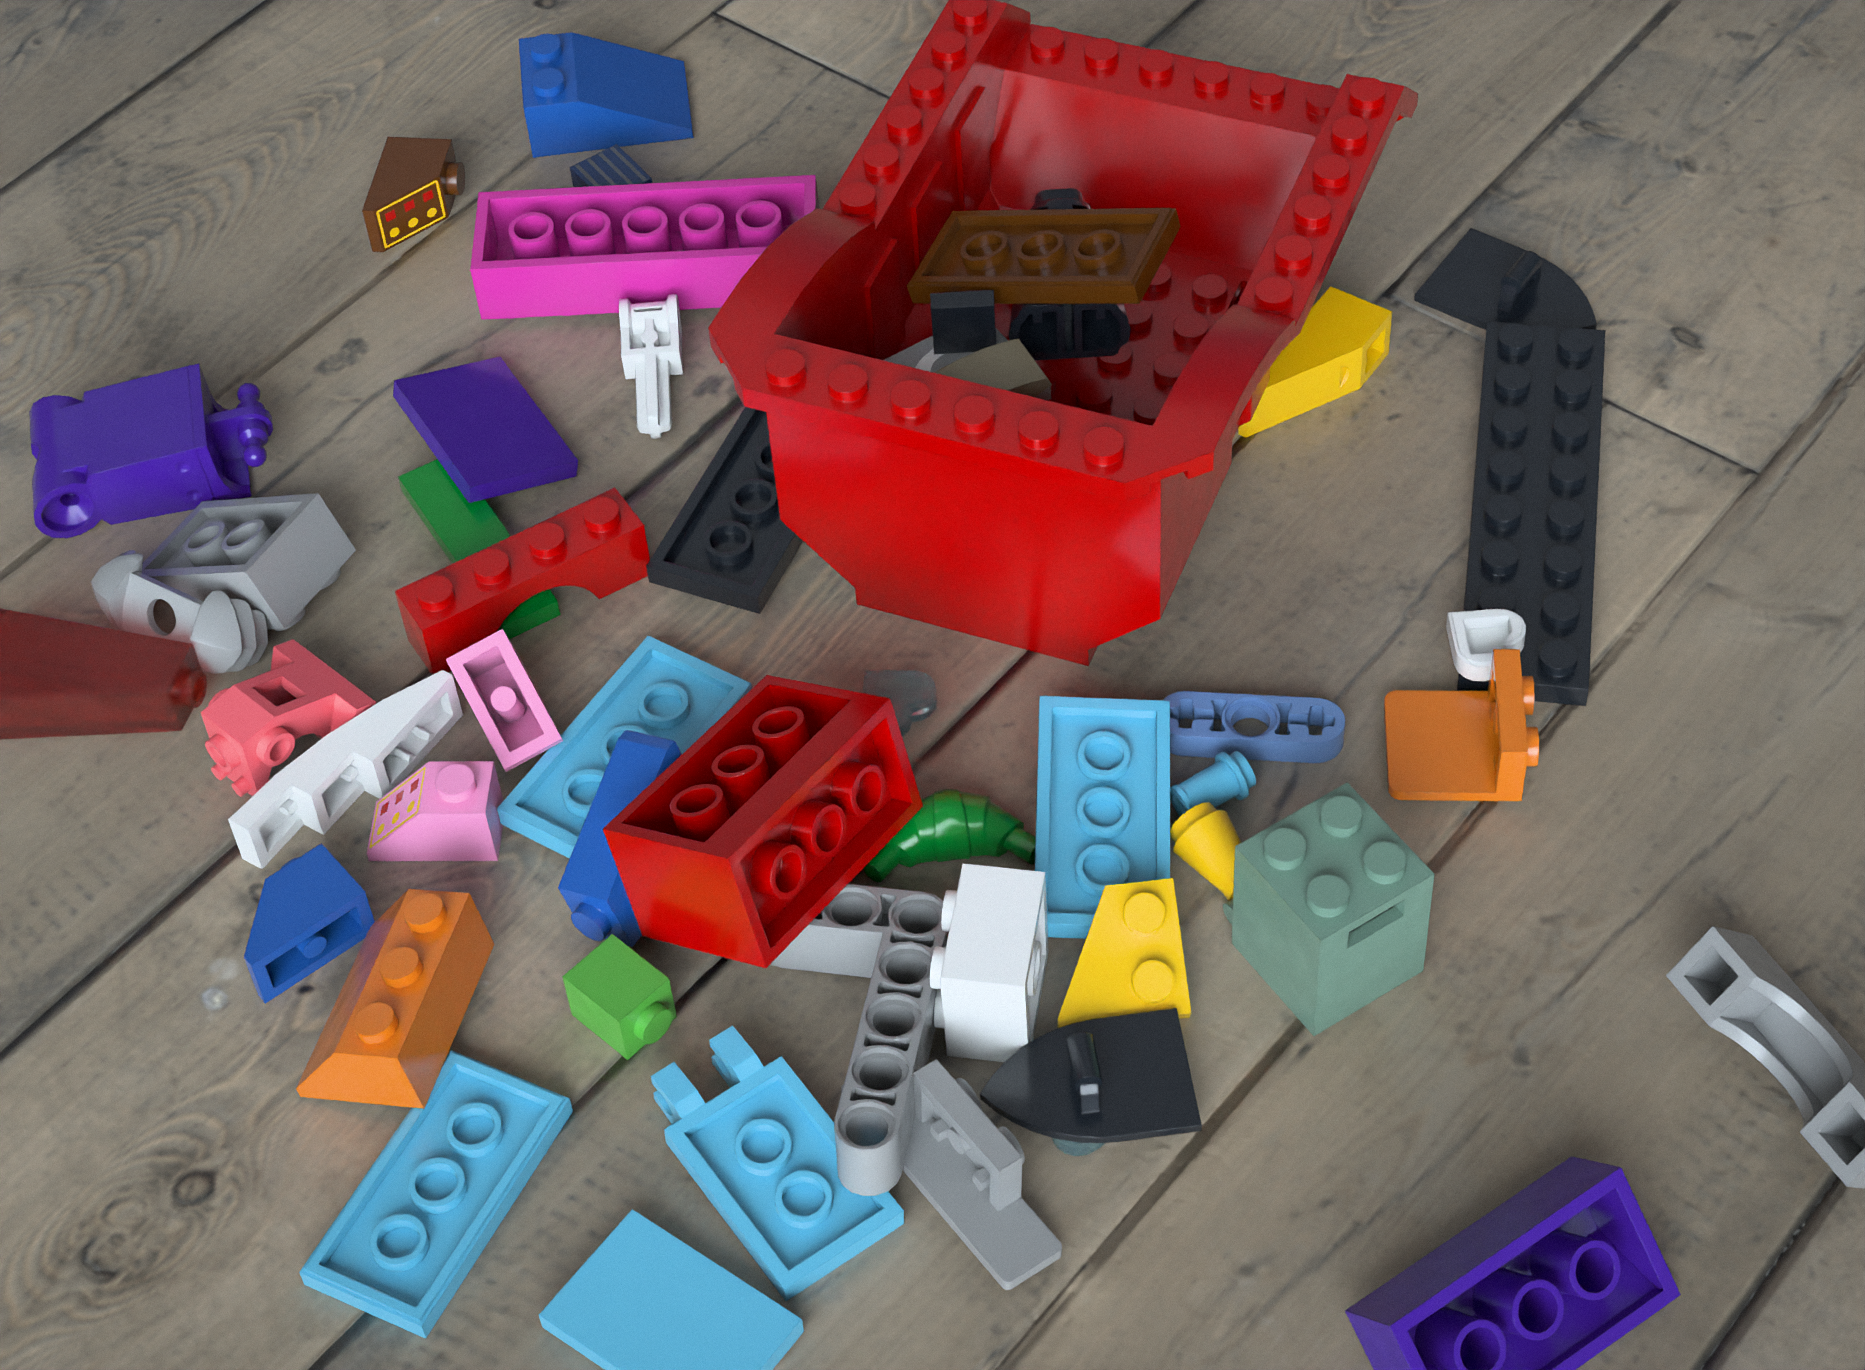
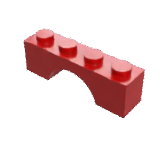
[395,487,650,675]

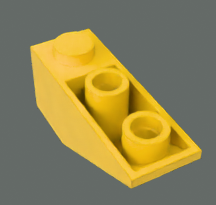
[1238,286,1392,438]

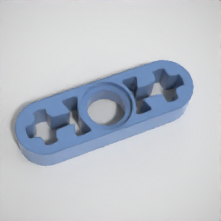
[1163,691,1345,763]

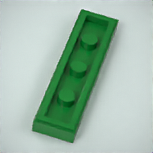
[398,459,561,639]

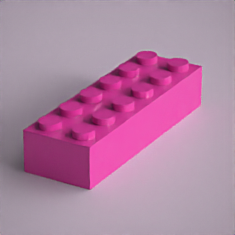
[470,175,819,320]

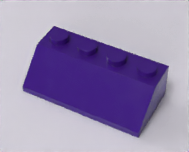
[1345,1156,1681,1370]

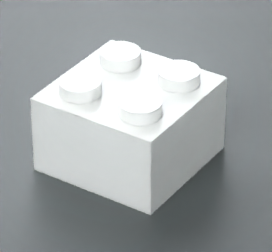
[930,863,1049,1062]

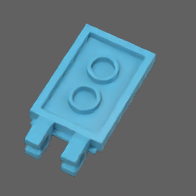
[651,1025,904,1301]

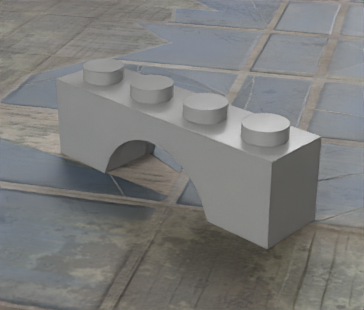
[1666,926,1865,1189]

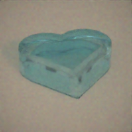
[863,670,938,737]

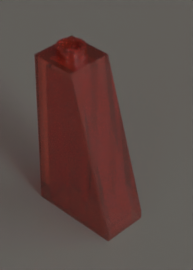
[0,608,207,740]

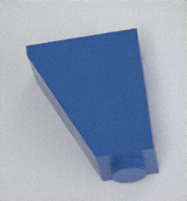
[558,730,682,947]

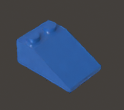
[519,32,694,158]

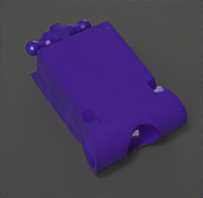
[29,364,273,538]

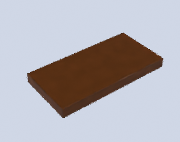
[907,208,1181,304]

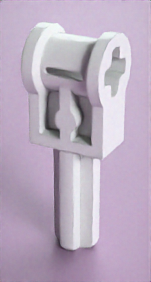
[619,294,683,439]

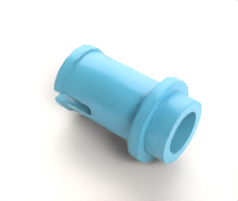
[1170,751,1256,816]

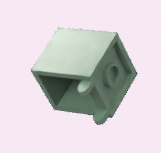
[1223,782,1435,1036]

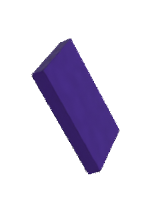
[393,357,578,503]

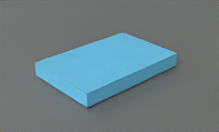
[539,1209,804,1370]

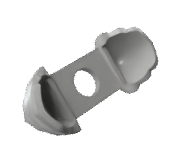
[91,550,268,674]

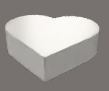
[1446,609,1526,682]

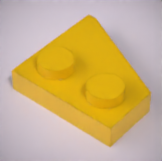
[1057,878,1191,1028]

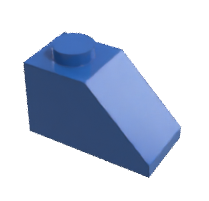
[244,843,375,1004]

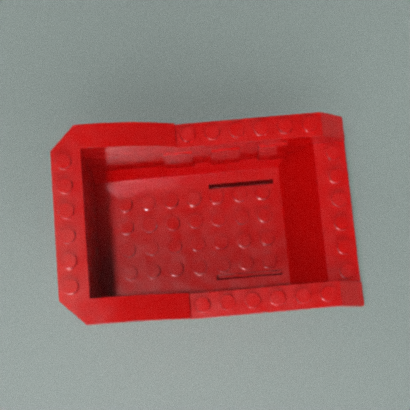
[708,0,1418,666]

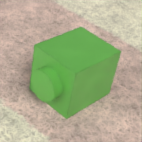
[562,934,677,1060]

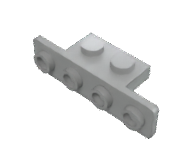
[841,1059,1062,1290]

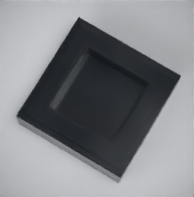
[930,290,996,354]

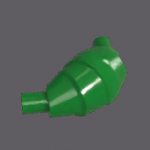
[863,789,1035,882]

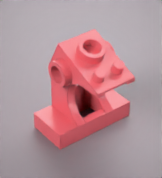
[200,639,376,797]

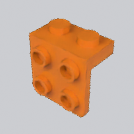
[1384,649,1539,801]

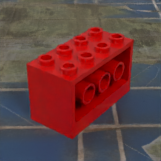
[603,675,923,968]

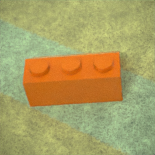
[296,889,494,1109]

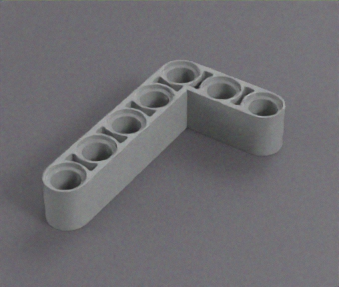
[771,884,949,1196]

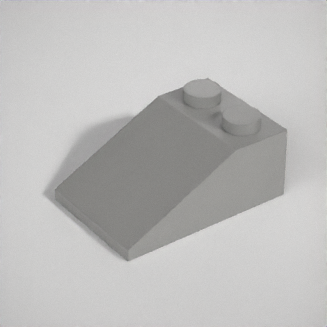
[142,493,356,631]

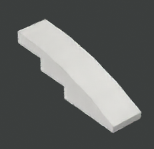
[228,670,463,869]

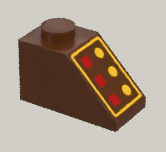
[362,137,465,252]

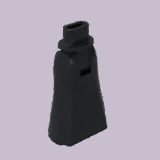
[1009,188,1131,360]

